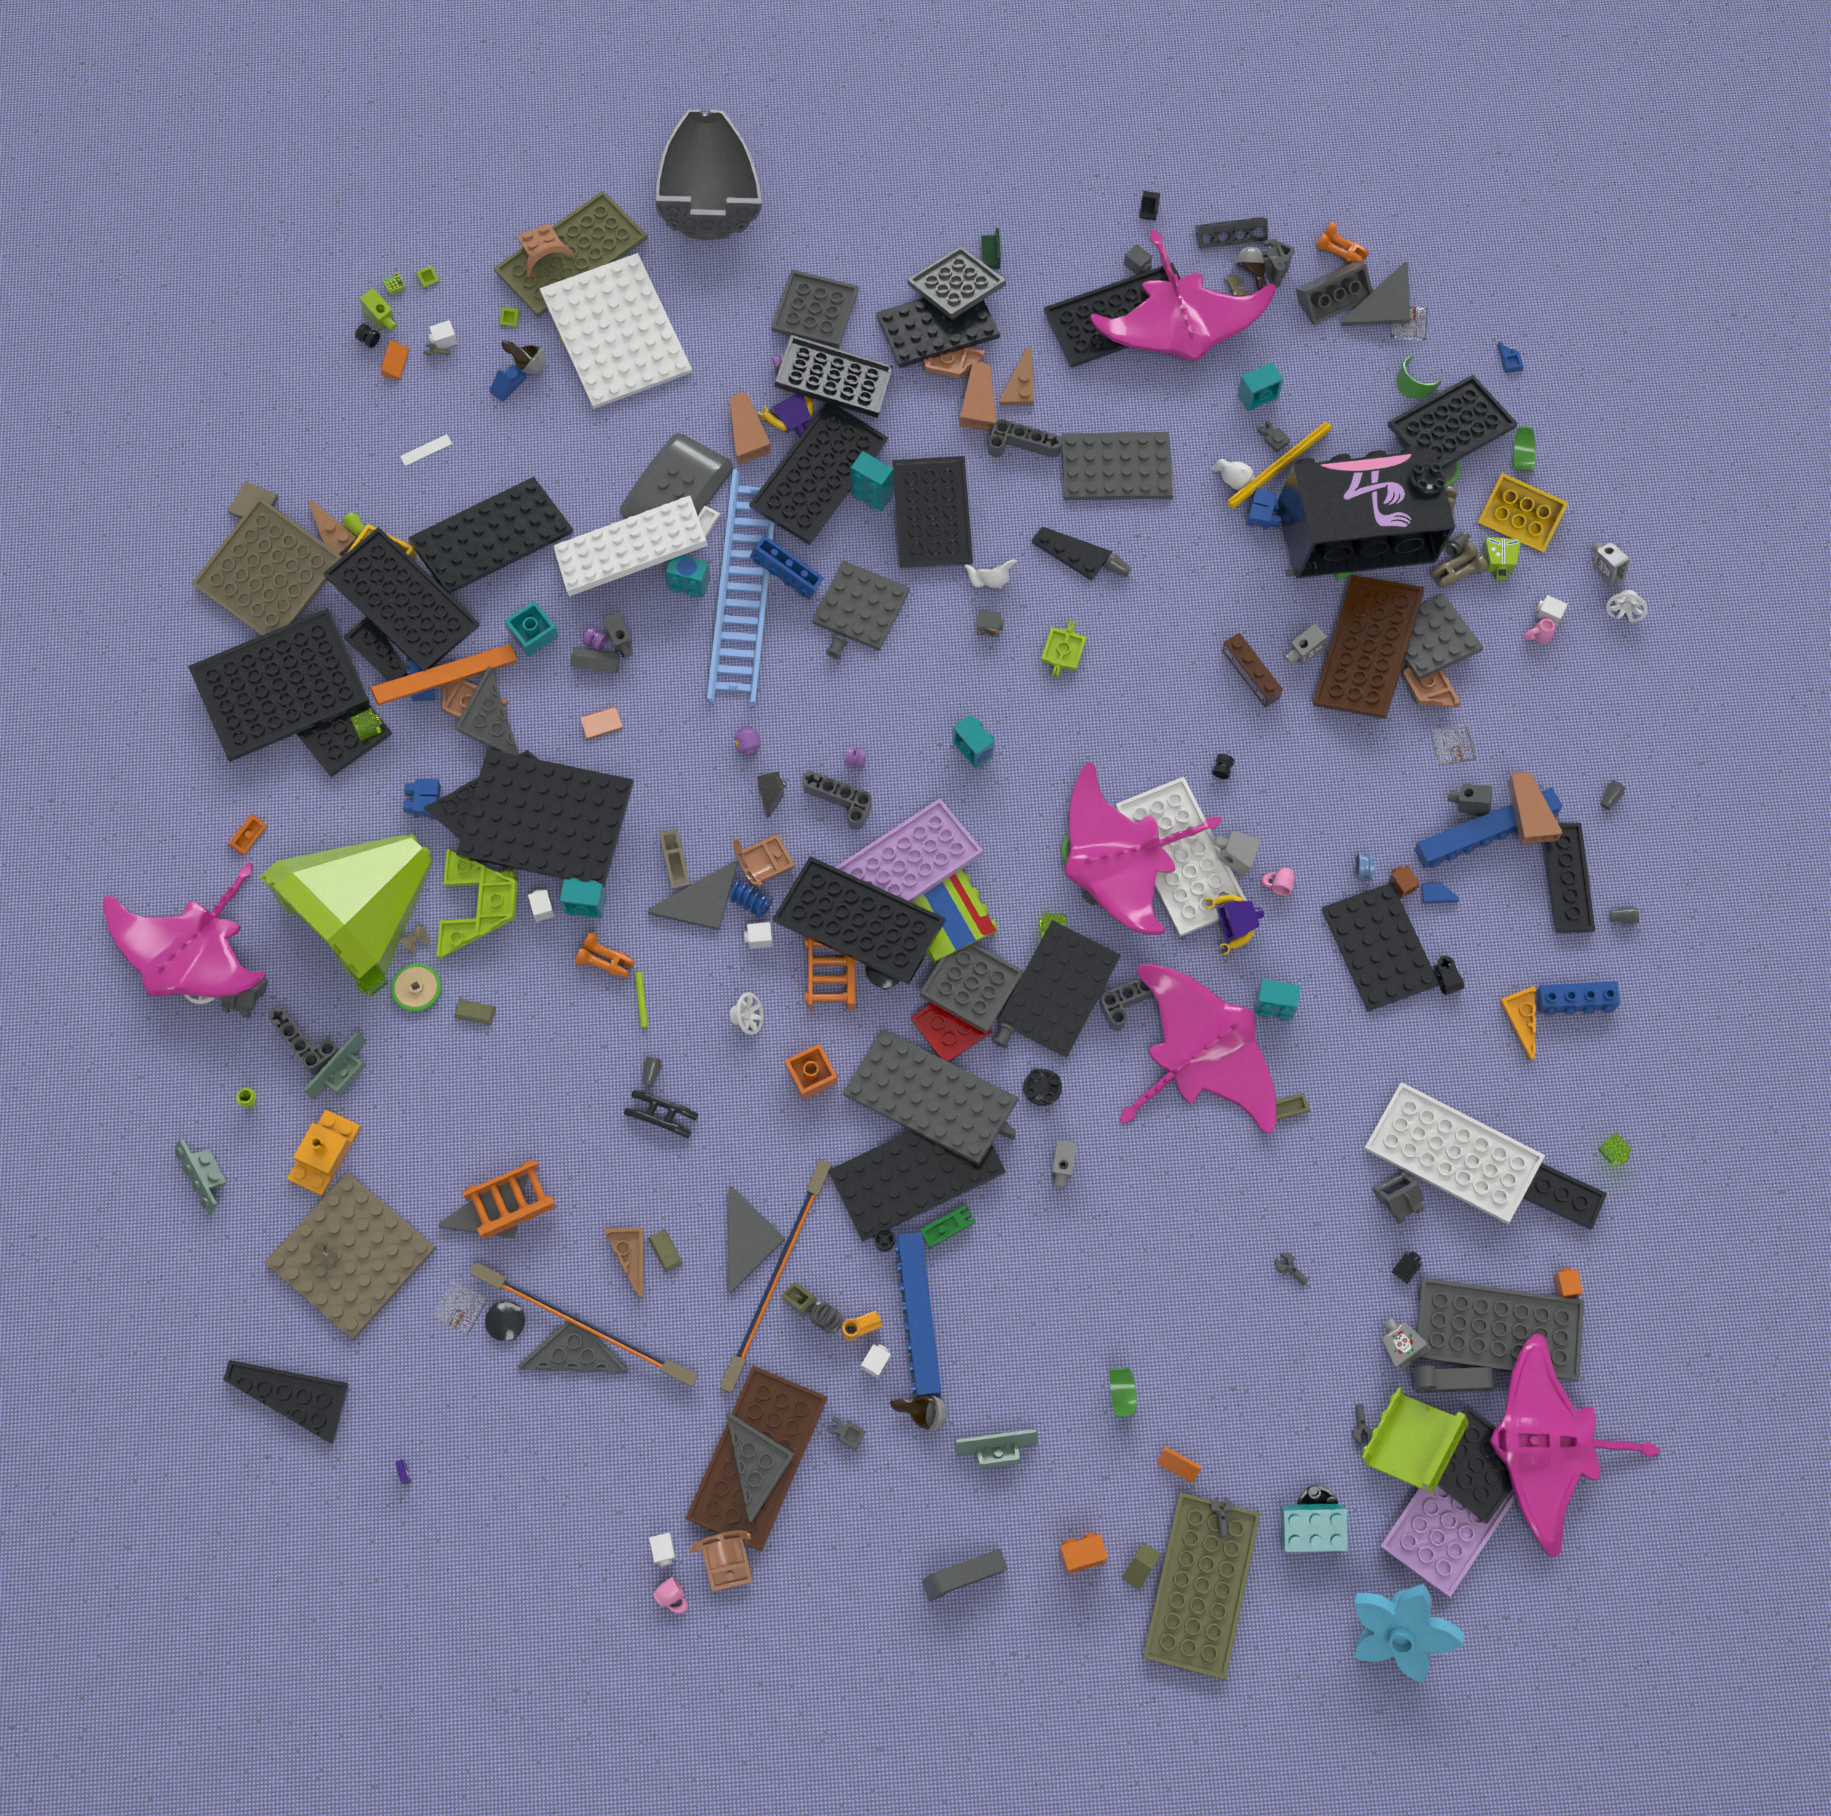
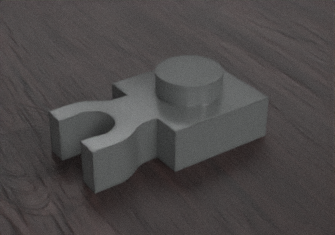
[1258,420,1291,453]
[827,1416,866,1450]

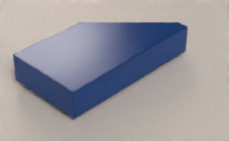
[1497,342,1524,373]
[1421,883,1459,904]

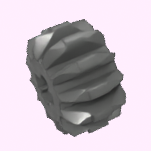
[809,1302,844,1334]

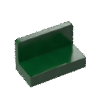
[981,228,1001,269]

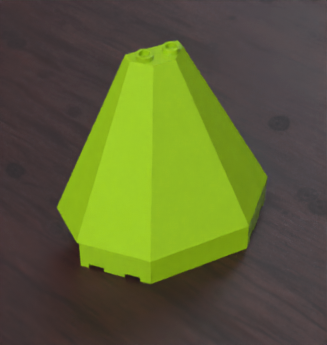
[259,833,433,979]

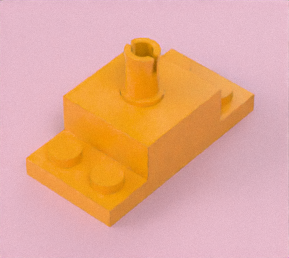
[287,1109,362,1197]

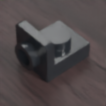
[1391,1251,1423,1284]

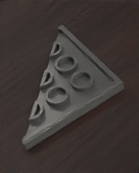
[1341,262,1410,326]
[455,666,519,755]
[648,861,738,930]
[438,1166,528,1239]
[728,1186,785,1294]
[517,1313,628,1373]
[726,1412,795,1524]

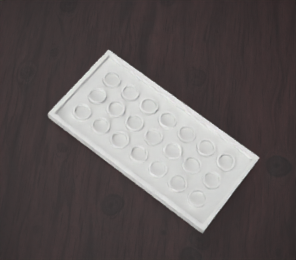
[553,496,708,596]
[1115,777,1247,937]
[1364,1082,1545,1225]

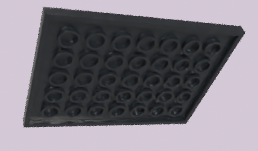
[188,608,370,762]
[456,749,634,888]

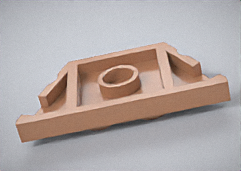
[923,347,985,379]
[1402,667,1461,707]
[442,679,509,719]

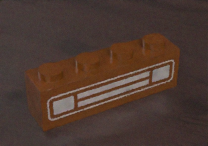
[1222,633,1283,707]

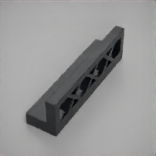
[1195,217,1268,248]

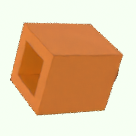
[1554,1268,1583,1298]

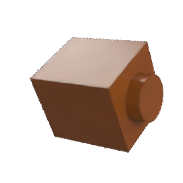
[1389,865,1420,899]

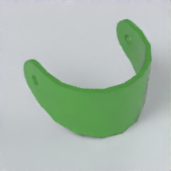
[1396,355,1442,399]
[1513,426,1536,471]
[1109,1367,1137,1417]

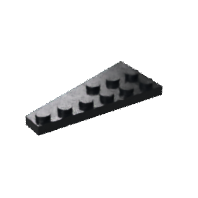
[424,750,539,839]
[223,1360,349,1445]

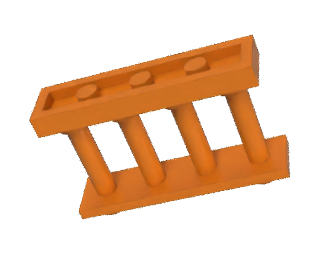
[805,937,856,1010]
[462,1160,557,1240]

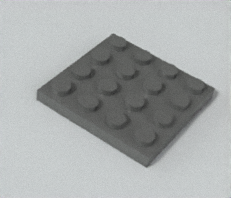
[907,246,1006,319]
[771,269,859,348]
[812,561,910,651]
[1404,594,1483,681]
[919,943,1024,1034]

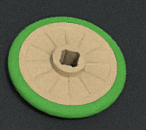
[391,963,442,1012]

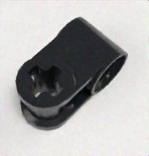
[1433,956,1464,995]

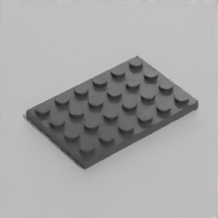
[1061,432,1173,500]

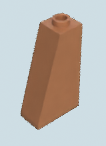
[960,362,996,432]
[730,392,771,465]
[1508,771,1562,844]

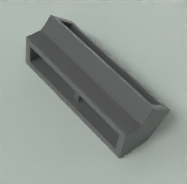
[570,648,620,672]

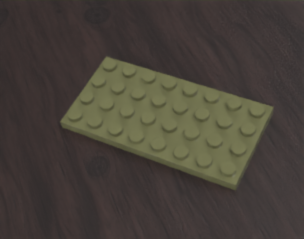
[494,191,647,317]
[1143,1492,1261,1680]

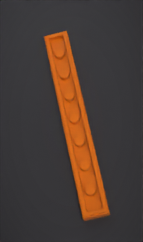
[371,644,518,706]

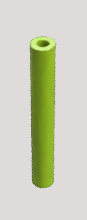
[635,971,648,1029]

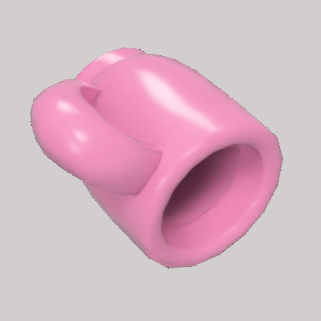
[1524,619,1556,644]
[1261,867,1295,896]
[653,1577,688,1614]

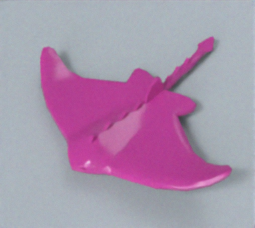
[1091,229,1276,361]
[1064,762,1222,935]
[103,862,265,998]
[1120,964,1276,1133]
[1490,1334,1661,1558]

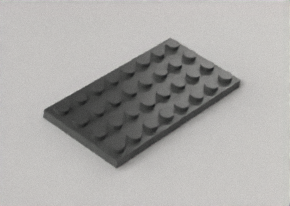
[843,1030,1019,1165]
[1417,1277,1584,1382]

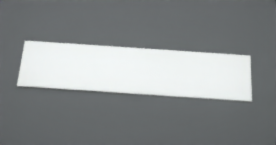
[400,434,452,466]

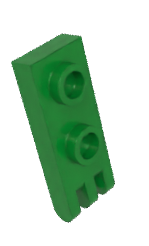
[920,1205,976,1249]

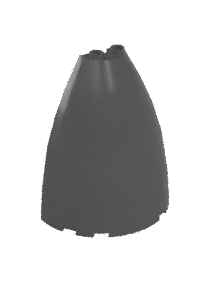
[655,109,762,240]

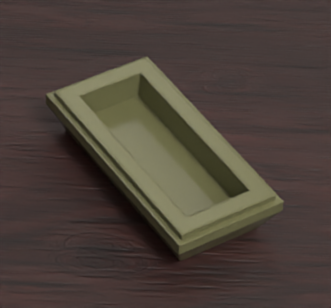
[454,999,496,1025]
[1276,1093,1310,1121]
[648,1229,683,1273]

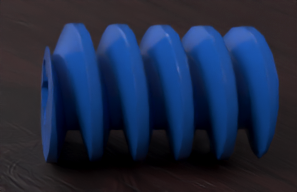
[730,879,774,918]

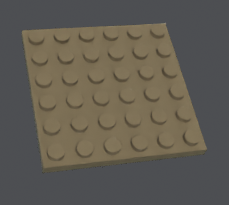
[191,497,342,635]
[264,1172,436,1340]

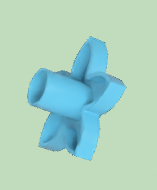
[1355,1584,1464,1683]

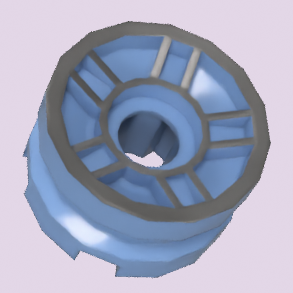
[1355,853,1375,880]

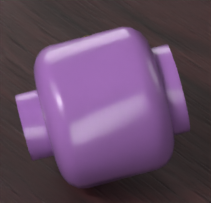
[734,727,761,756]

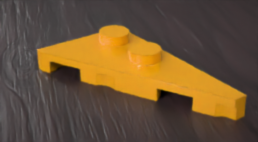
[1500,986,1536,1061]

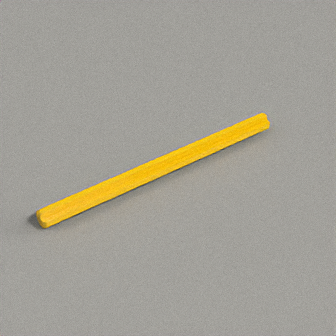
[1227,422,1332,509]

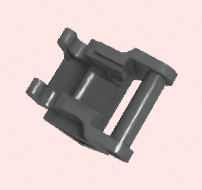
[1262,239,1295,288]
[219,979,268,1019]
[1373,1171,1424,1224]

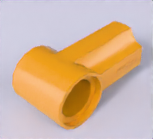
[841,1311,882,1342]

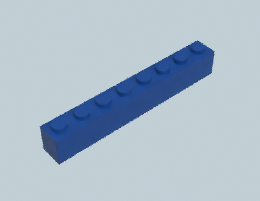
[1414,787,1563,869]
[894,1233,942,1397]

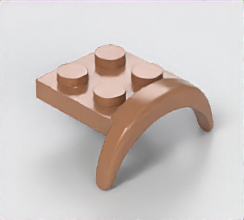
[517,223,576,277]
[733,834,795,888]
[689,1530,753,1592]

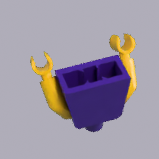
[757,394,813,438]
[1205,894,1264,955]

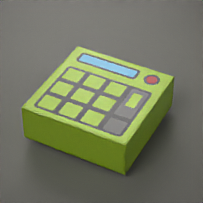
[382,272,406,295]

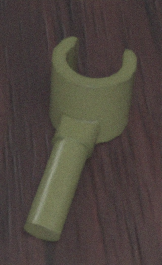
[424,343,450,356]

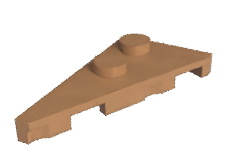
[999,347,1034,406]
[309,500,357,556]
[604,1227,644,1298]

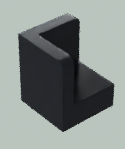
[1139,191,1161,221]

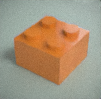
[785,1043,838,1100]
[1058,1532,1108,1575]

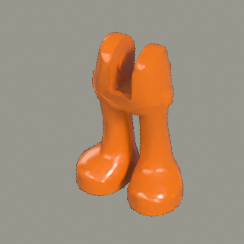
[1315,221,1369,264]
[575,931,635,978]

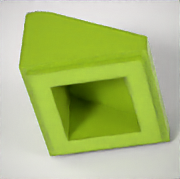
[415,265,439,288]
[499,307,521,327]

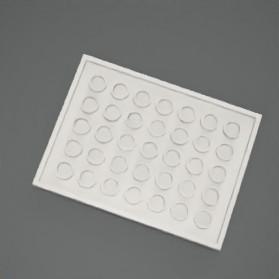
[539,253,692,409]

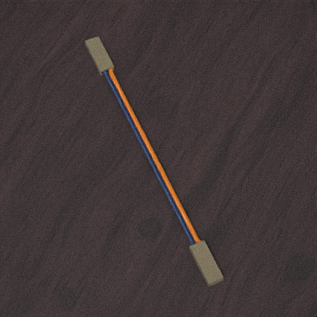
[719,1159,832,1394]
[469,1262,698,1387]

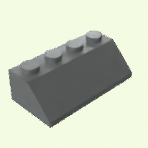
[1296,261,1373,324]

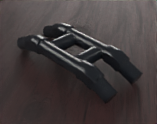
[624,1090,699,1139]

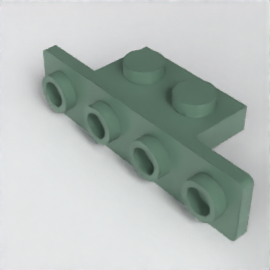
[304,1032,366,1100]
[174,1139,227,1214]
[955,1429,1038,1469]

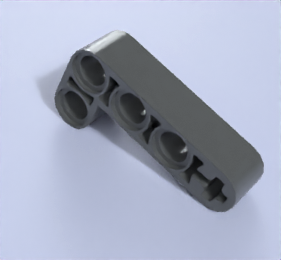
[988,419,1062,458]
[802,771,872,830]
[1100,978,1154,1031]
[269,1007,339,1074]
[1413,1366,1494,1393]
[922,1549,1008,1601]

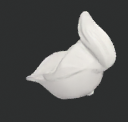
[1211,459,1256,494]
[964,559,1017,589]

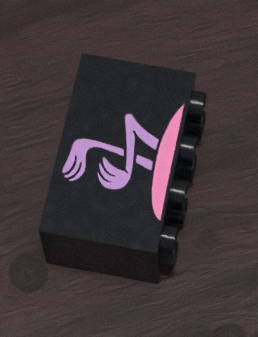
[1277,446,1456,578]

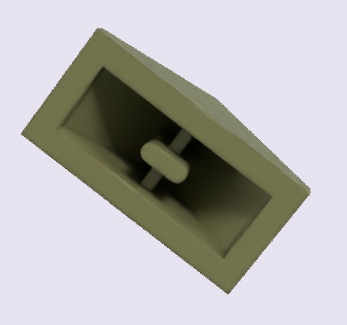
[781,1282,817,1318]
[1122,1542,1161,1590]

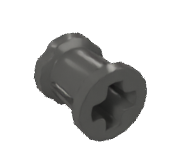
[826,635,848,660]
[992,1023,1016,1048]

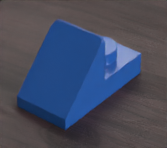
[489,365,527,402]

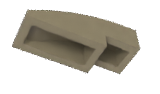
[659,828,690,888]

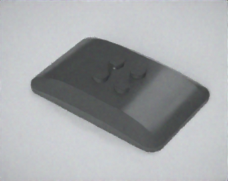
[620,433,733,518]

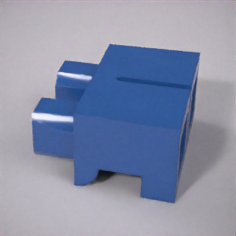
[1247,488,1281,530]
[403,779,441,819]

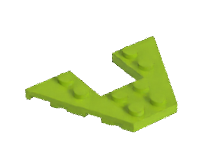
[436,849,518,959]

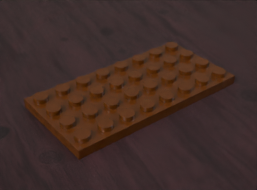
[1313,575,1425,719]
[685,1366,828,1552]

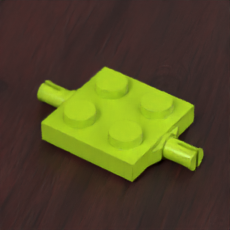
[1041,620,1087,678]

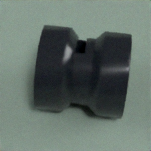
[355,323,380,348]
[1212,754,1235,779]
[874,1228,895,1252]

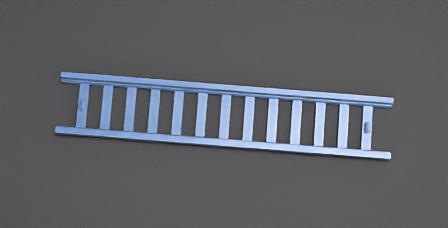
[707,469,775,707]

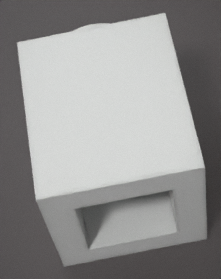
[428,320,458,349]
[1536,595,1568,627]
[528,889,555,922]
[744,922,773,949]
[861,1344,891,1379]
[649,1532,676,1567]

